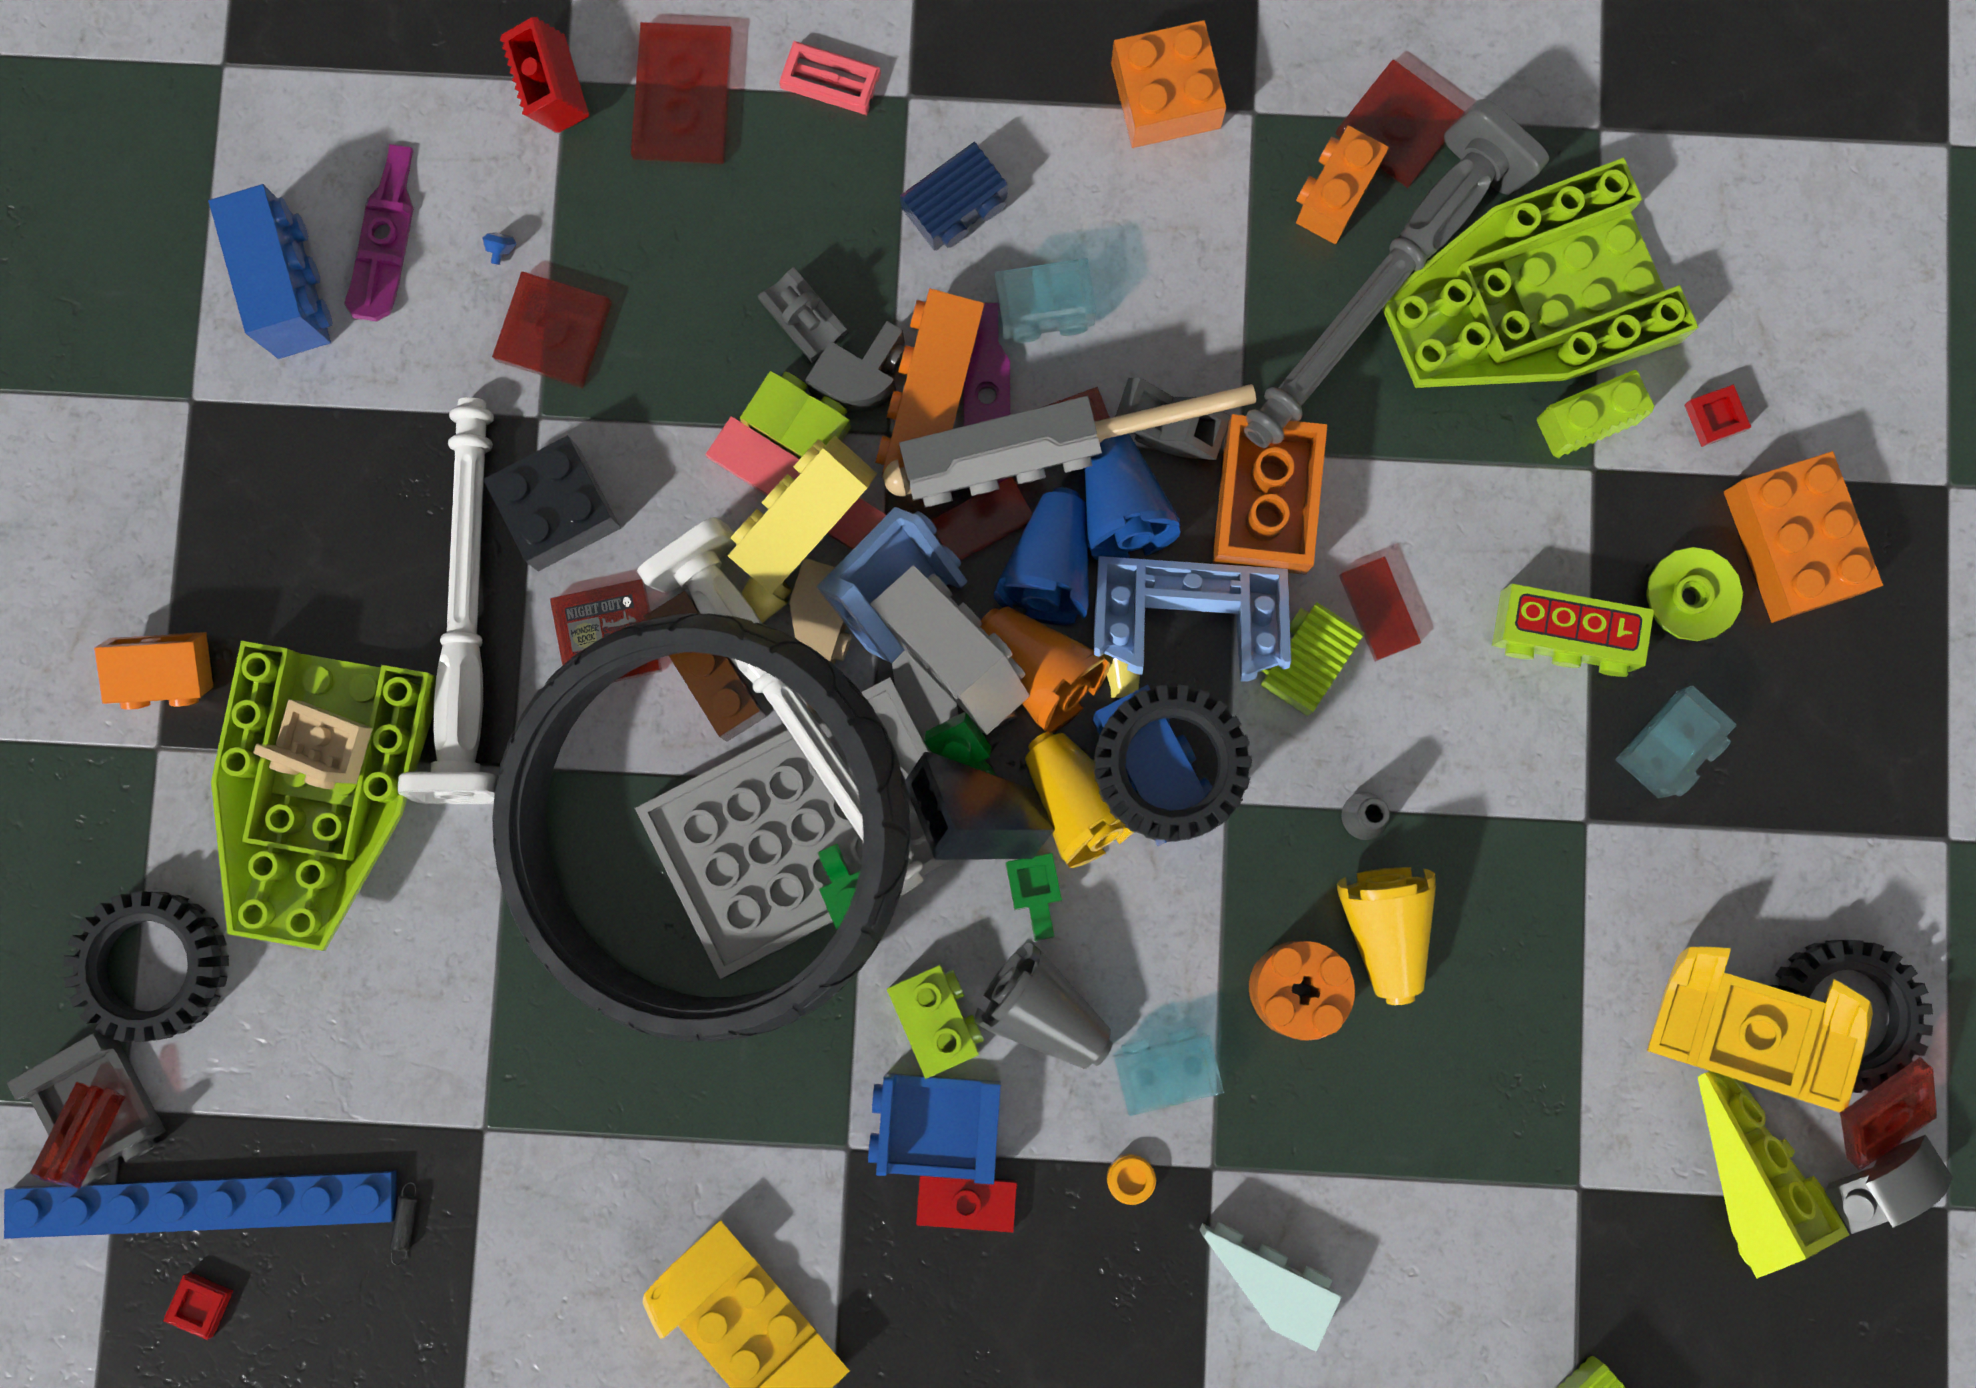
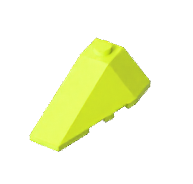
[1697,1071,1849,1278]

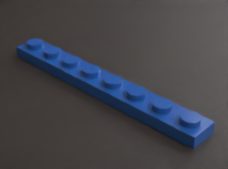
[4,1170,397,1239]

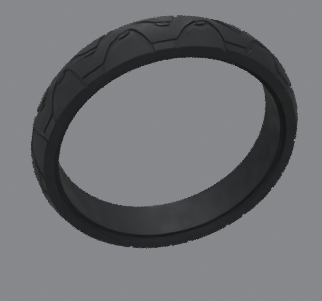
[492,613,911,1042]

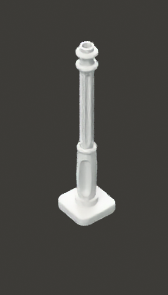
[398,397,498,804]
[637,517,924,897]

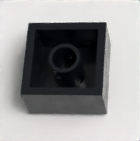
[483,435,621,572]

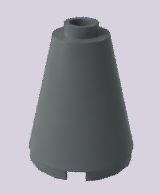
[975,943,1113,1069]

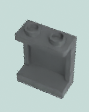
[7,1033,166,1187]

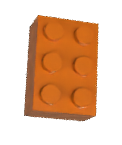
[1212,414,1327,575]
[1723,451,1883,623]

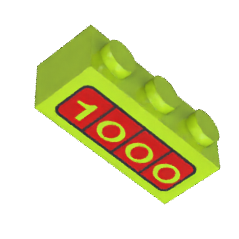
[1492,584,1654,677]

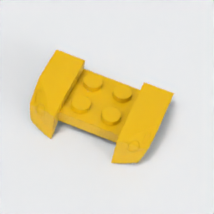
[1647,947,1873,1114]
[643,1220,850,1388]

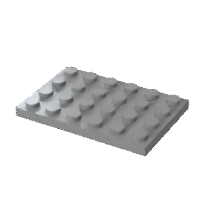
[635,677,951,979]

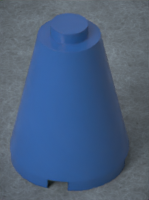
[1085,433,1181,560]
[993,488,1089,625]

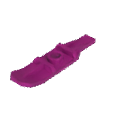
[344,144,414,322]
[964,303,1010,486]

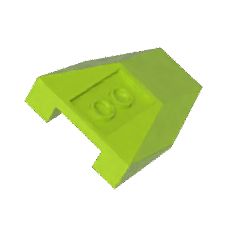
[1382,157,1699,388]
[211,641,436,951]

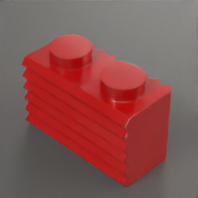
[500,17,589,133]

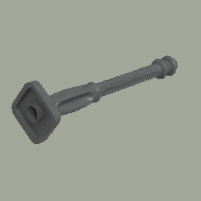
[1244,99,1549,448]

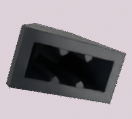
[905,752,1054,860]

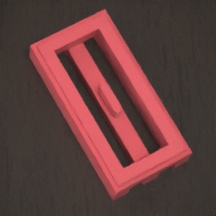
[779,41,881,115]

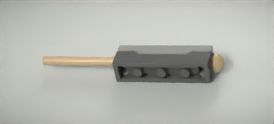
[883,384,1256,507]

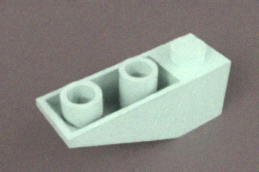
[1199,1222,1342,1352]

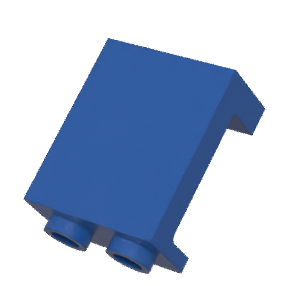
[868,1073,1001,1185]

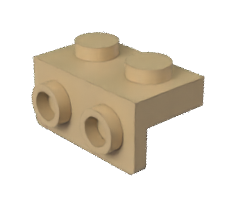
[254,700,373,789]

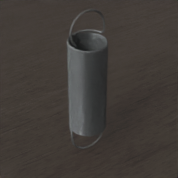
[390,1182,417,1265]

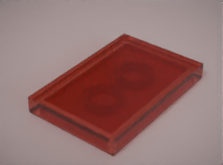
[631,22,733,164]

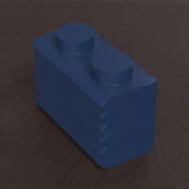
[900,142,1008,251]

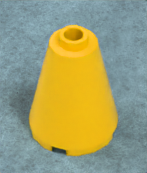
[1025,731,1134,868]
[1337,867,1436,1005]

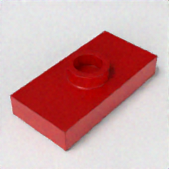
[916,1176,1017,1232]

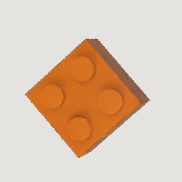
[1111,20,1226,148]

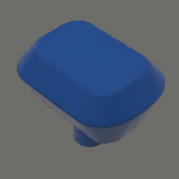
[482,233,517,265]

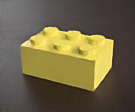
[728,436,877,595]

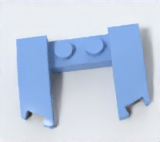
[1094,556,1291,682]

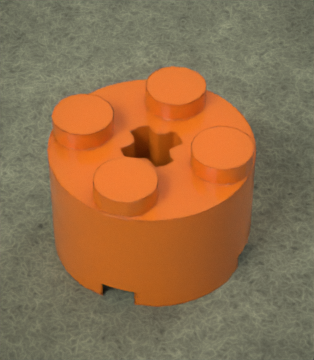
[1249,941,1355,1040]

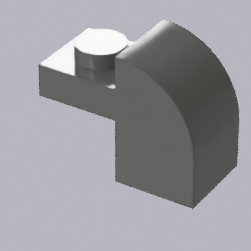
[805,321,905,413]
[1115,377,1230,460]
[1825,1135,1953,1234]

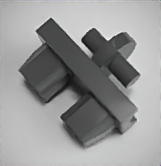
[758,267,848,362]

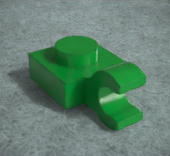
[924,712,997,776]
[818,843,860,930]
[1005,853,1062,941]

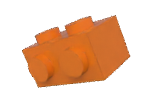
[1296,125,1389,245]
[94,632,213,710]

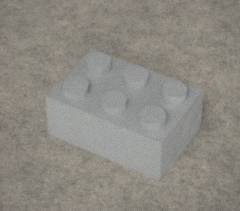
[870,565,1030,735]

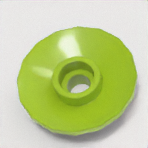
[1647,547,1743,641]

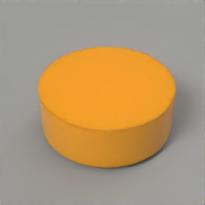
[1107,1154,1156,1205]

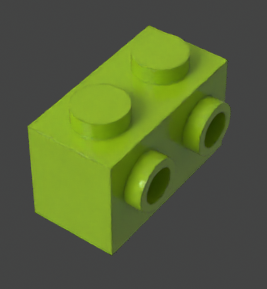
[887,964,984,1079]

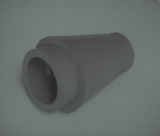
[1341,792,1390,840]

